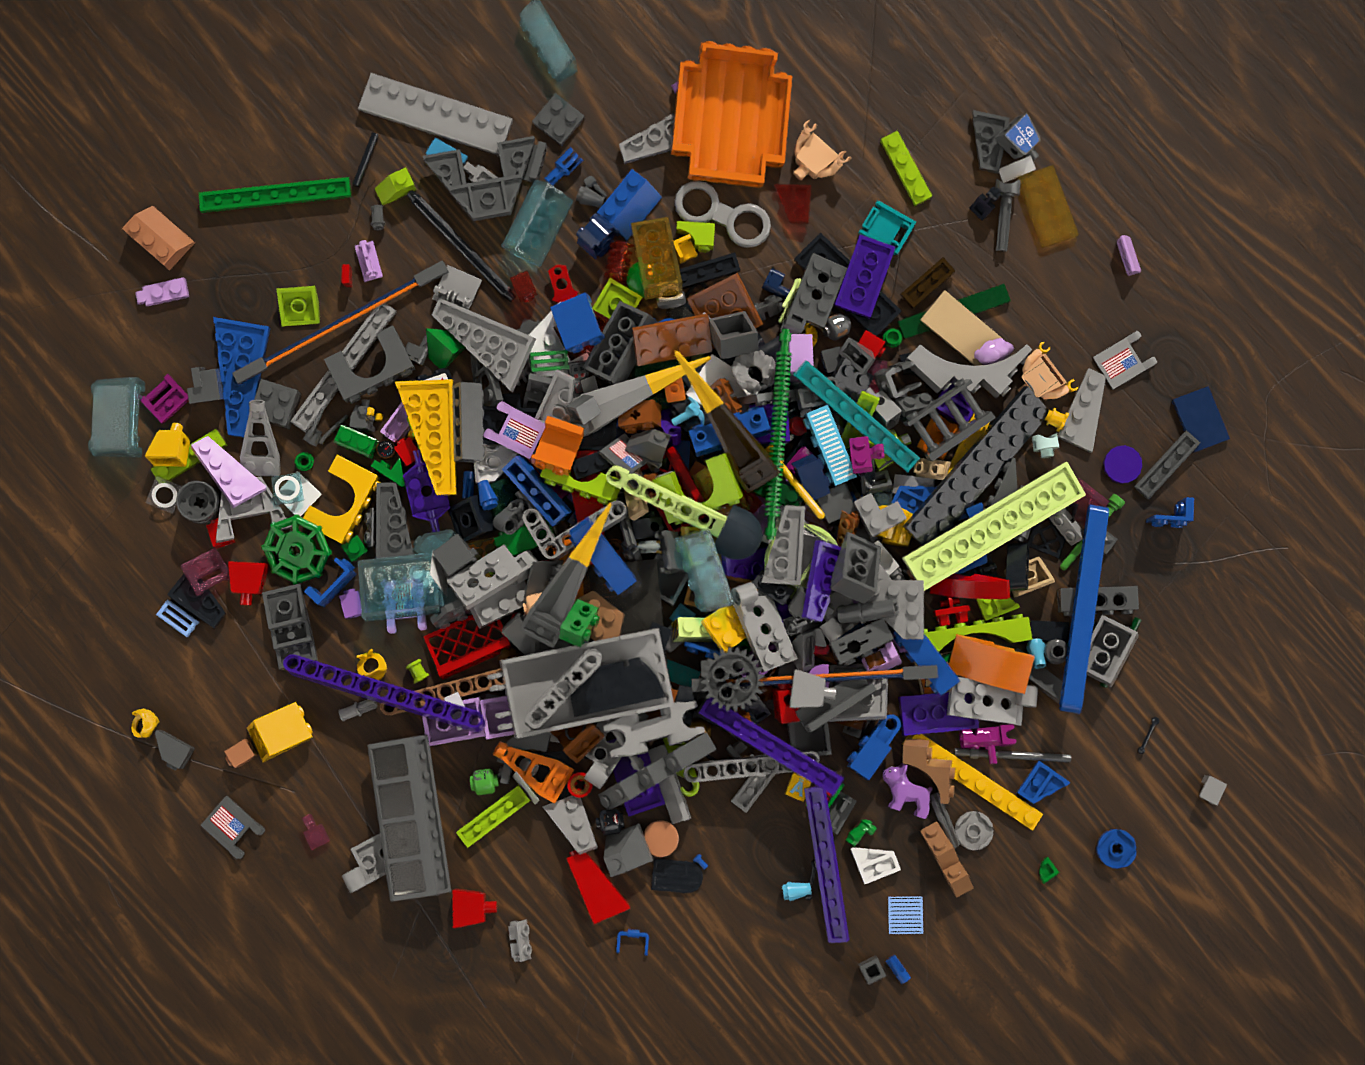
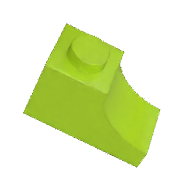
[677,221,715,253]

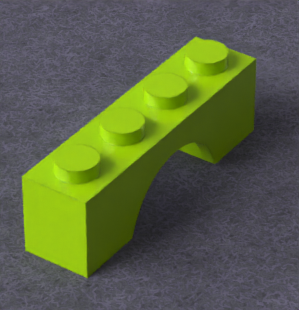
[540,468,620,505]

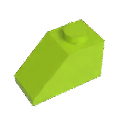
[375,167,417,206]

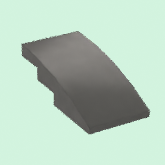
[262,584,318,671]

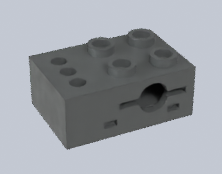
[828,618,894,667]

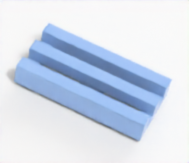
[156,599,199,637]

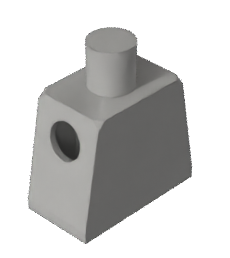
[865,388,902,430]
[789,670,836,708]

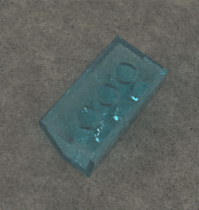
[519,0,578,83]
[501,180,573,267]
[675,529,734,612]

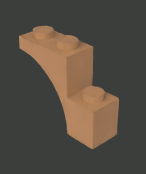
[903,738,955,804]
[920,821,973,898]

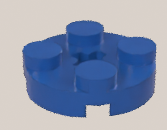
[1096,829,1137,868]

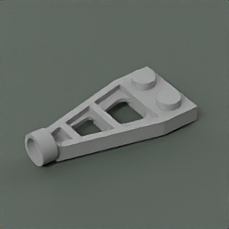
[240,400,281,476]

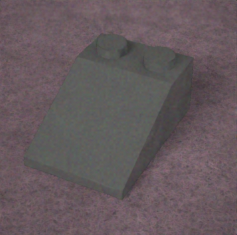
[831,532,881,604]

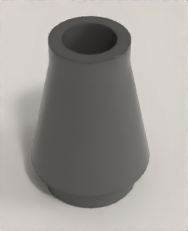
[575,186,605,208]

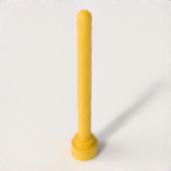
[765,446,825,519]

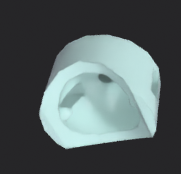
[1032,433,1059,458]

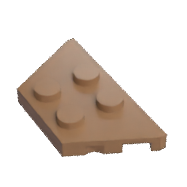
[572,591,625,641]

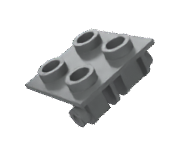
[524,560,564,598]

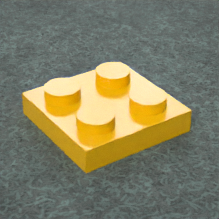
[701,599,746,652]

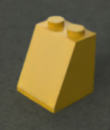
[247,702,313,762]

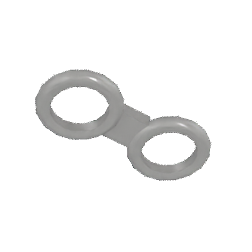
[675,181,771,248]

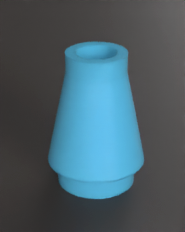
[1026,639,1046,669]
[782,882,812,901]

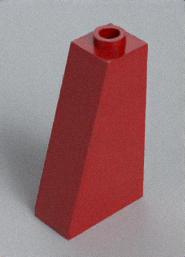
[566,850,630,924]

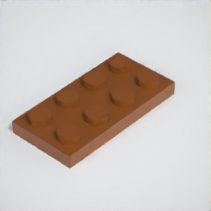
[632,313,712,366]

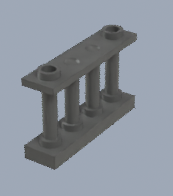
[903,378,995,462]

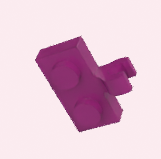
[849,436,885,474]

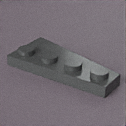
[376,483,416,560]

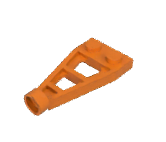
[493,741,574,804]

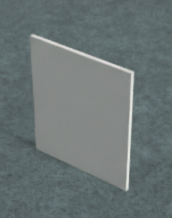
[685,354,761,414]

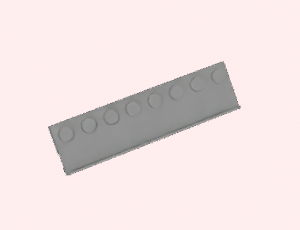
[358,73,513,156]

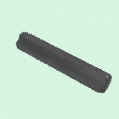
[930,792,960,848]

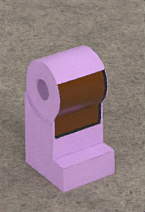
[862,641,902,672]

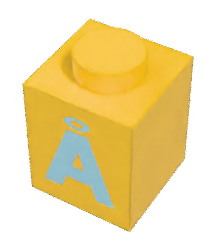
[785,772,811,802]

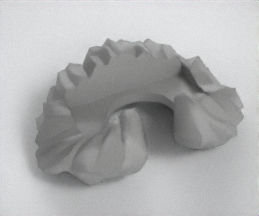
[731,350,776,394]

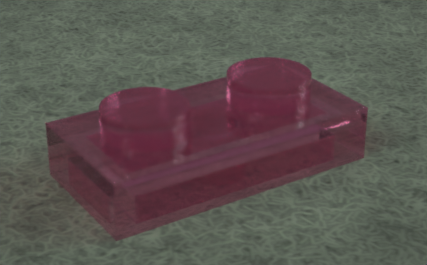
[1077,478,1110,507]

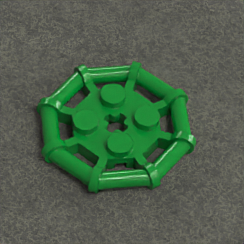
[261,514,332,585]

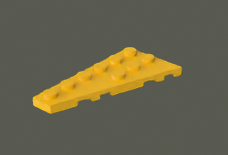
[395,379,457,496]

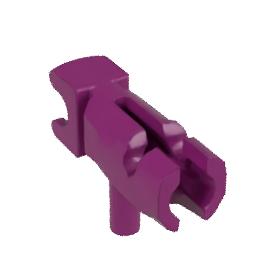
[959,724,1016,765]

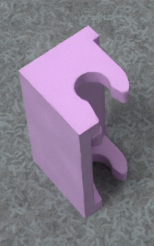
[380,402,411,444]

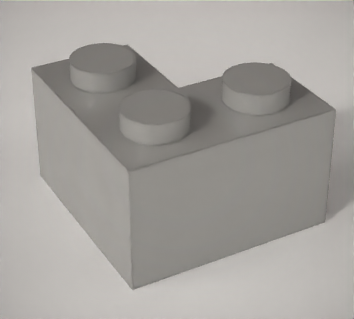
[853,493,907,538]

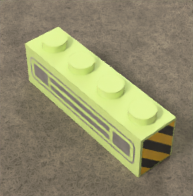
[672,617,748,642]

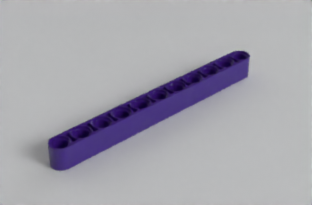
[283,654,486,732]

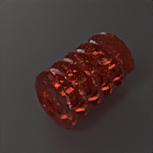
[604,241,634,283]

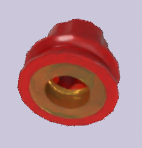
[567,772,593,798]

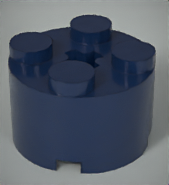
[576,213,620,259]

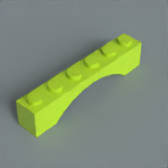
[924,614,1033,652]

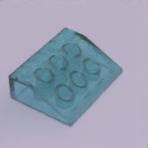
[358,553,442,622]

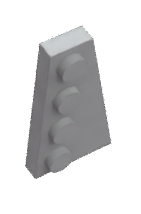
[1057,368,1106,453]
[761,505,805,585]

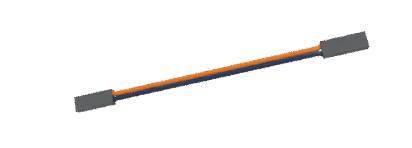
[232,260,449,384]
[692,665,938,692]

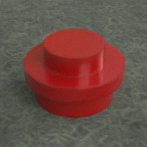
[789,416,807,436]

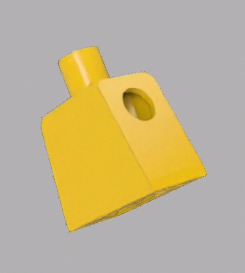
[145,423,190,467]

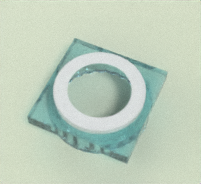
[271,472,304,505]

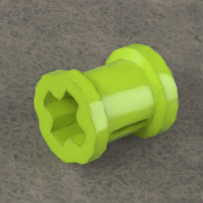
[405,659,430,684]

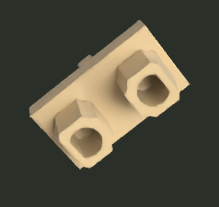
[914,458,951,480]

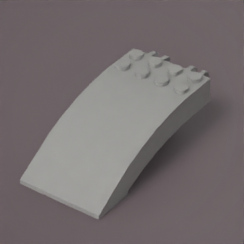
[487,628,674,739]

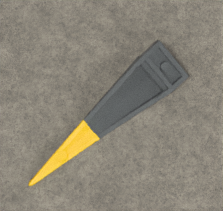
[519,503,612,648]

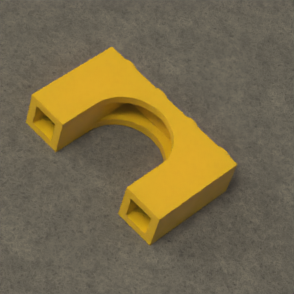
[303,455,381,544]

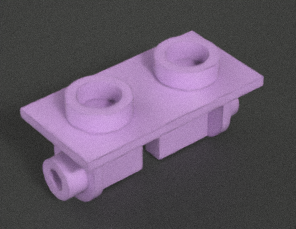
[355,240,383,282]

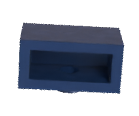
[791,454,831,500]

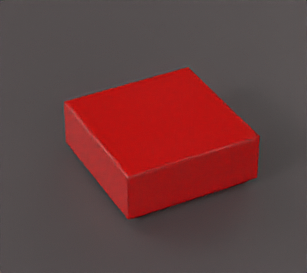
[342,264,352,287]

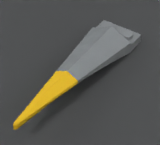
[571,356,711,436]

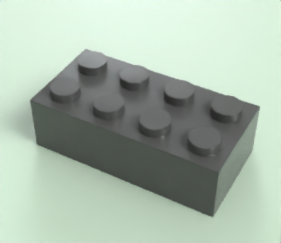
[582,301,659,385]

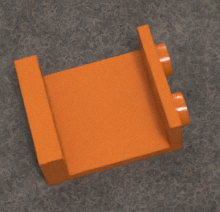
[531,416,584,476]

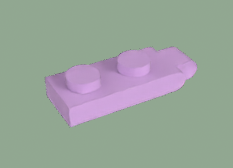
[135,277,189,306]

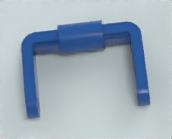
[616,929,649,956]

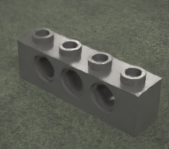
[1057,586,1139,616]

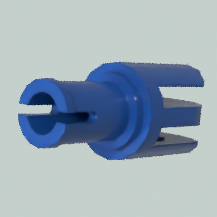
[544,147,583,187]

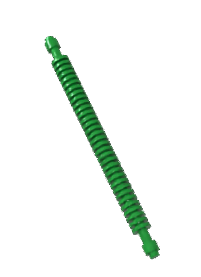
[764,329,792,540]

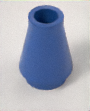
[477,480,498,510]

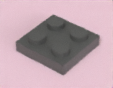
[532,93,585,146]

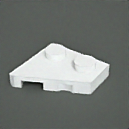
[850,847,901,884]

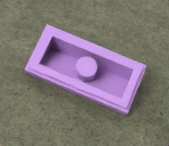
[1116,235,1141,276]

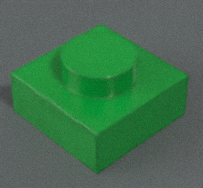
[341,535,369,562]

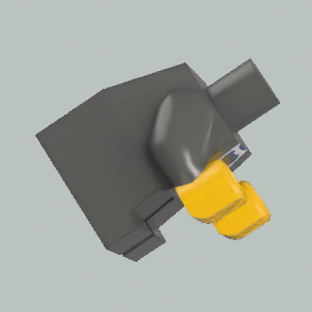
[349,399,383,433]

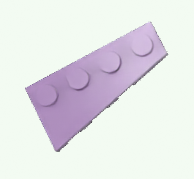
[191,436,267,508]

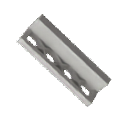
[648,744,691,824]

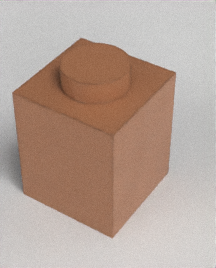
[224,739,258,768]

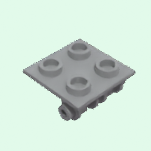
[432,265,482,310]

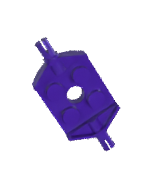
[403,449,450,533]

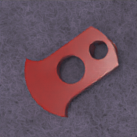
[548,264,578,303]

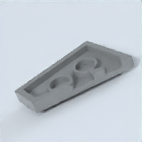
[543,795,598,855]

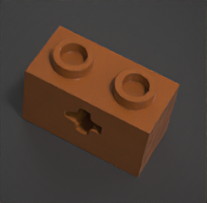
[618,399,661,434]

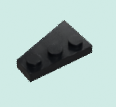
[167,565,226,629]

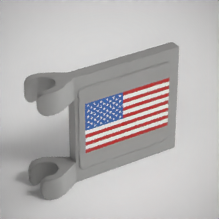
[1093,331,1157,390]

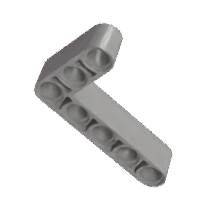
[522,501,628,560]

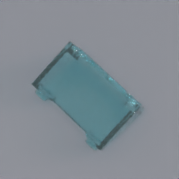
[88,377,145,457]

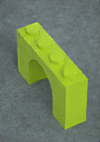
[652,453,744,525]

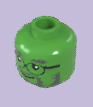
[470,769,499,795]

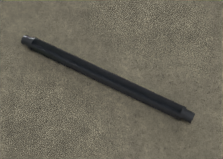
[407,190,516,302]

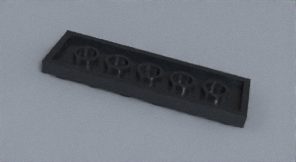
[794,232,902,336]

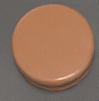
[643,820,679,857]

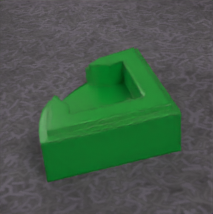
[1039,856,1059,884]

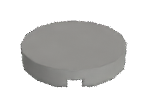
[954,811,993,850]

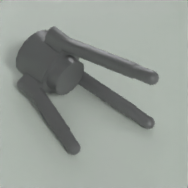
[303,407,348,447]

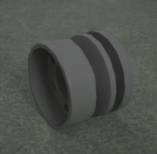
[176,481,221,524]

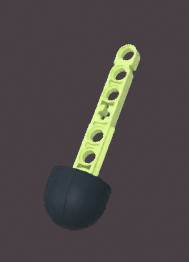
[606,466,762,560]

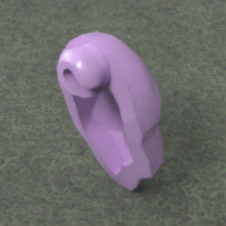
[974,338,1014,365]

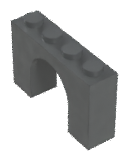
[324,326,415,403]

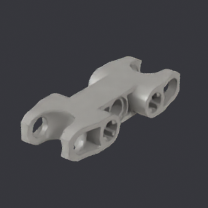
[525,647,602,729]
[603,701,705,758]

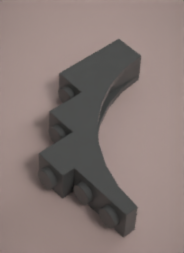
[598,732,716,810]

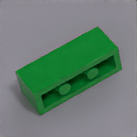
[494,517,557,557]

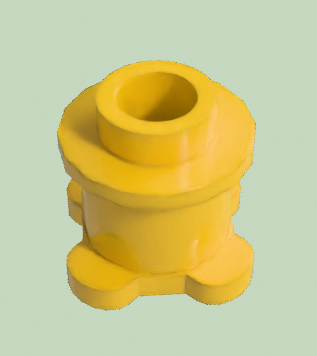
[1044,408,1069,432]

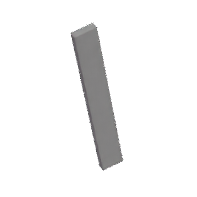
[290,303,397,433]

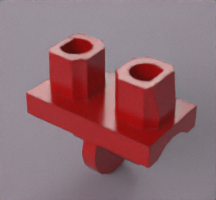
[933,596,970,627]

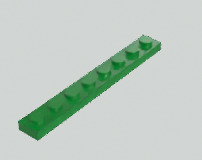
[199,177,352,213]

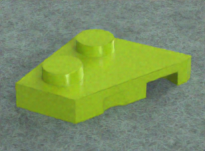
[976,598,1020,621]

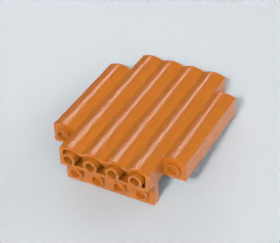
[671,41,792,187]

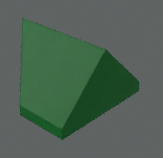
[426,328,466,369]

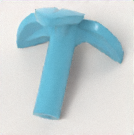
[671,397,705,426]

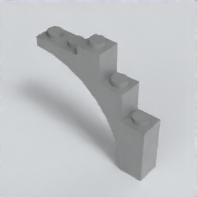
[905,344,1032,399]

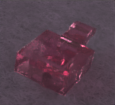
[302,814,330,850]

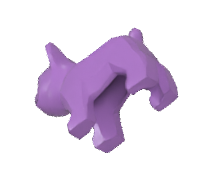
[882,763,933,819]

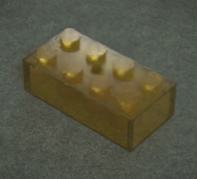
[631,217,683,300]

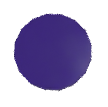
[1103,445,1142,484]

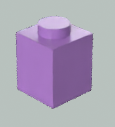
[339,589,366,619]

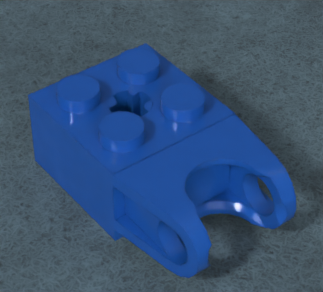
[846,715,901,780]

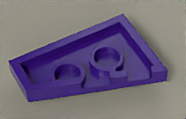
[722,545,768,580]

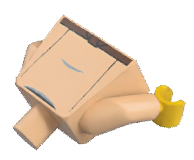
[1018,342,1078,400]

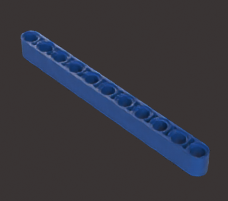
[1059,504,1109,714]

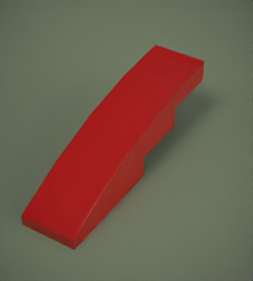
[930,573,1010,599]

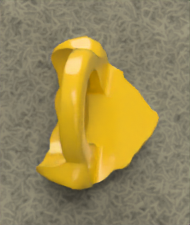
[131,709,159,738]

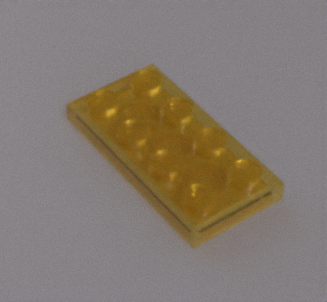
[1017,165,1079,248]

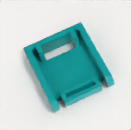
[858,200,916,256]

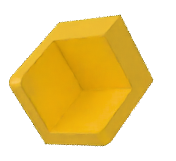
[672,234,697,264]

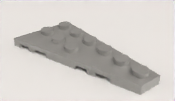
[432,298,536,392]

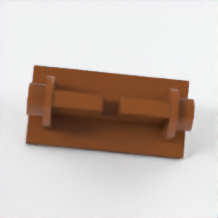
[710,378,743,414]
[836,511,860,547]

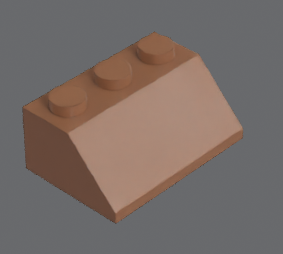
[122,206,195,271]

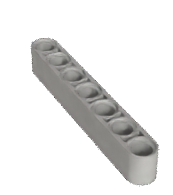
[684,750,819,782]

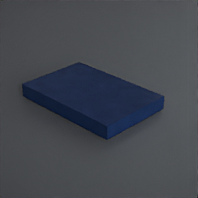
[1172,386,1230,453]

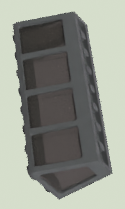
[367,735,451,902]

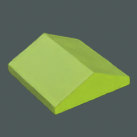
[276,286,320,326]

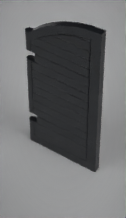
[568,657,665,717]

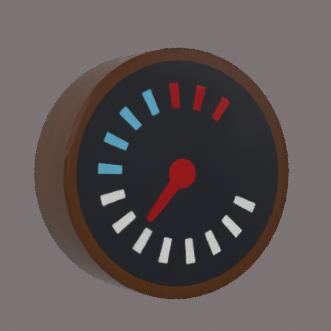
[376,439,396,459]

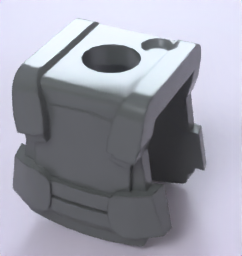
[874,361,922,398]

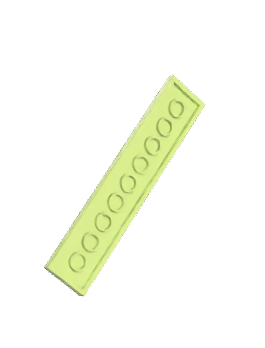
[903,462,1086,591]

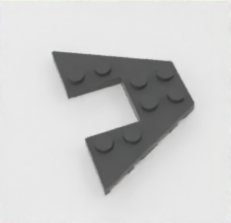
[423,136,535,221]

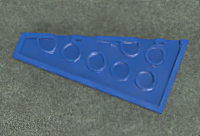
[213,317,270,438]

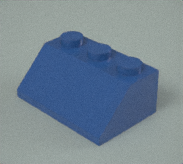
[597,169,662,241]

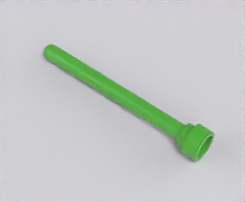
[1060,494,1125,570]

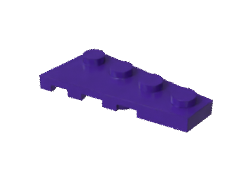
[802,540,841,622]

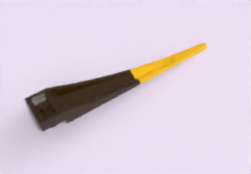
[675,350,780,493]

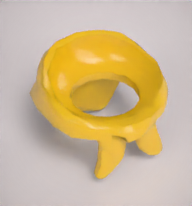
[356,649,387,680]

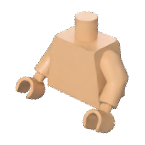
[794,120,851,180]

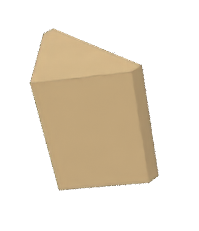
[1004,557,1055,598]

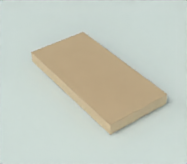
[920,290,1003,366]

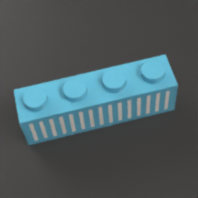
[803,405,857,486]

